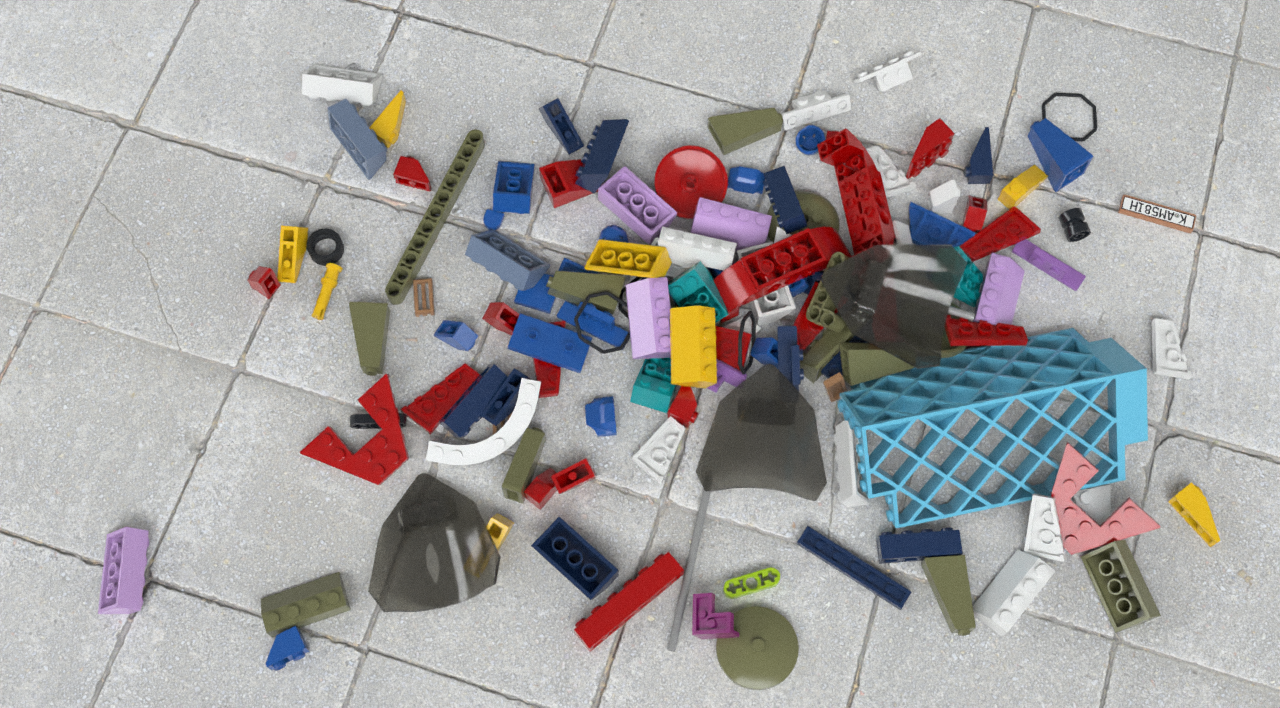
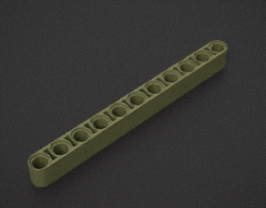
[385,129,485,305]

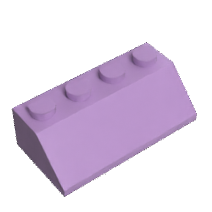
[598,166,677,245]
[690,198,772,251]
[972,253,1025,325]
[625,277,671,359]
[98,527,149,614]

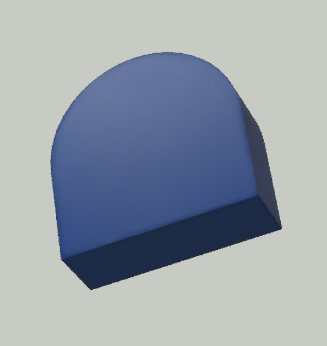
[483,209,505,230]

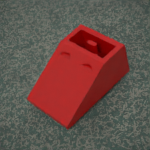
[906,118,955,179]
[539,159,603,208]

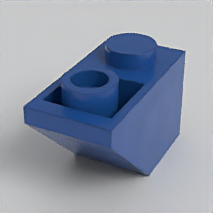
[265,626,309,671]

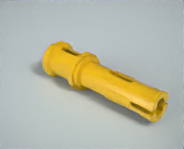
[311,263,343,320]

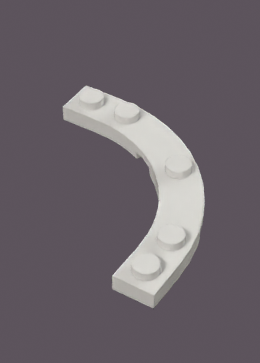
[426,378,541,465]

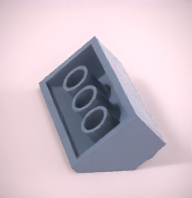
[327,99,387,180]
[465,229,550,291]

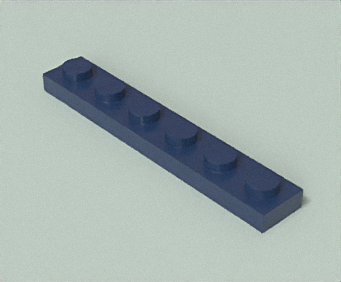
[796,526,912,610]

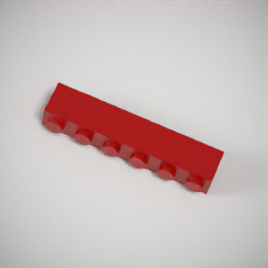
[574,552,684,652]

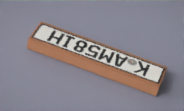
[1118,195,1196,234]

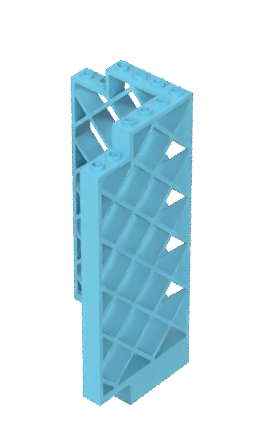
[837,328,1148,528]

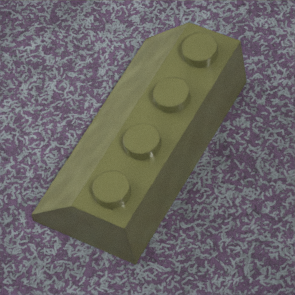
[800,311,868,384]
[1081,540,1161,633]
[261,572,351,638]

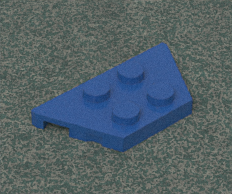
[909,202,976,255]

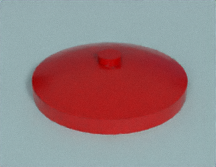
[654,145,728,220]

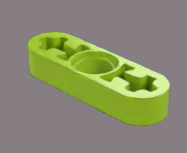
[723,567,780,599]

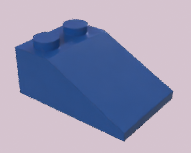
[493,161,535,214]

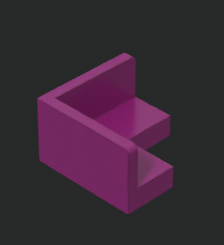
[692,593,739,639]

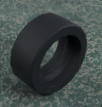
[306,228,344,266]

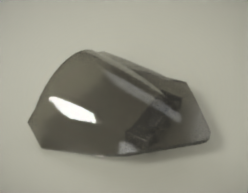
[821,244,967,369]
[696,364,827,501]
[368,473,501,612]

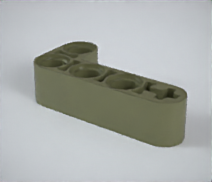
[806,252,855,332]

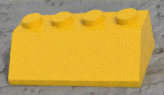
[584,239,672,278]
[670,305,717,388]

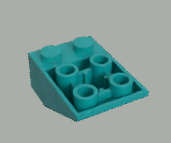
[930,246,983,307]
[668,261,729,323]
[630,357,677,413]

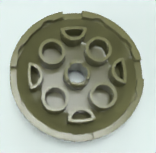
[767,190,840,244]

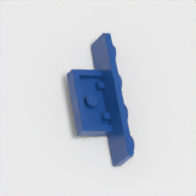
[557,301,630,350]

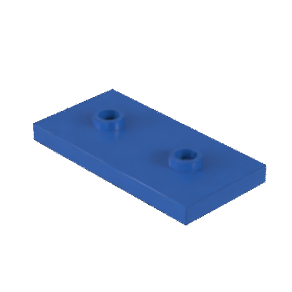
[507,313,592,373]

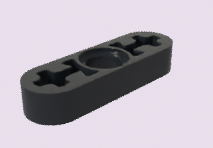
[350,413,407,429]

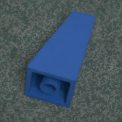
[1028,118,1094,192]

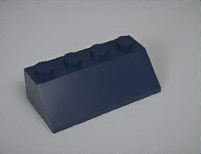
[575,119,629,194]
[531,517,619,600]

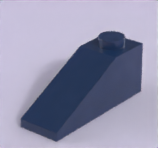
[539,98,584,155]
[964,127,994,184]
[480,368,530,426]

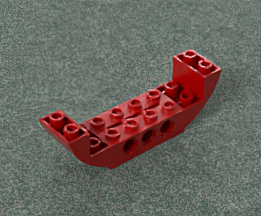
[817,128,896,277]
[714,227,852,323]

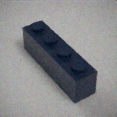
[763,166,808,234]
[439,364,508,438]
[876,527,963,564]

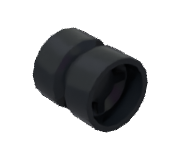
[1058,208,1091,242]

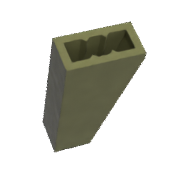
[707,108,783,156]
[546,271,626,315]
[349,302,390,376]
[839,343,916,386]
[502,427,546,504]
[921,555,976,636]

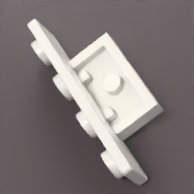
[853,50,921,92]
[782,90,851,130]

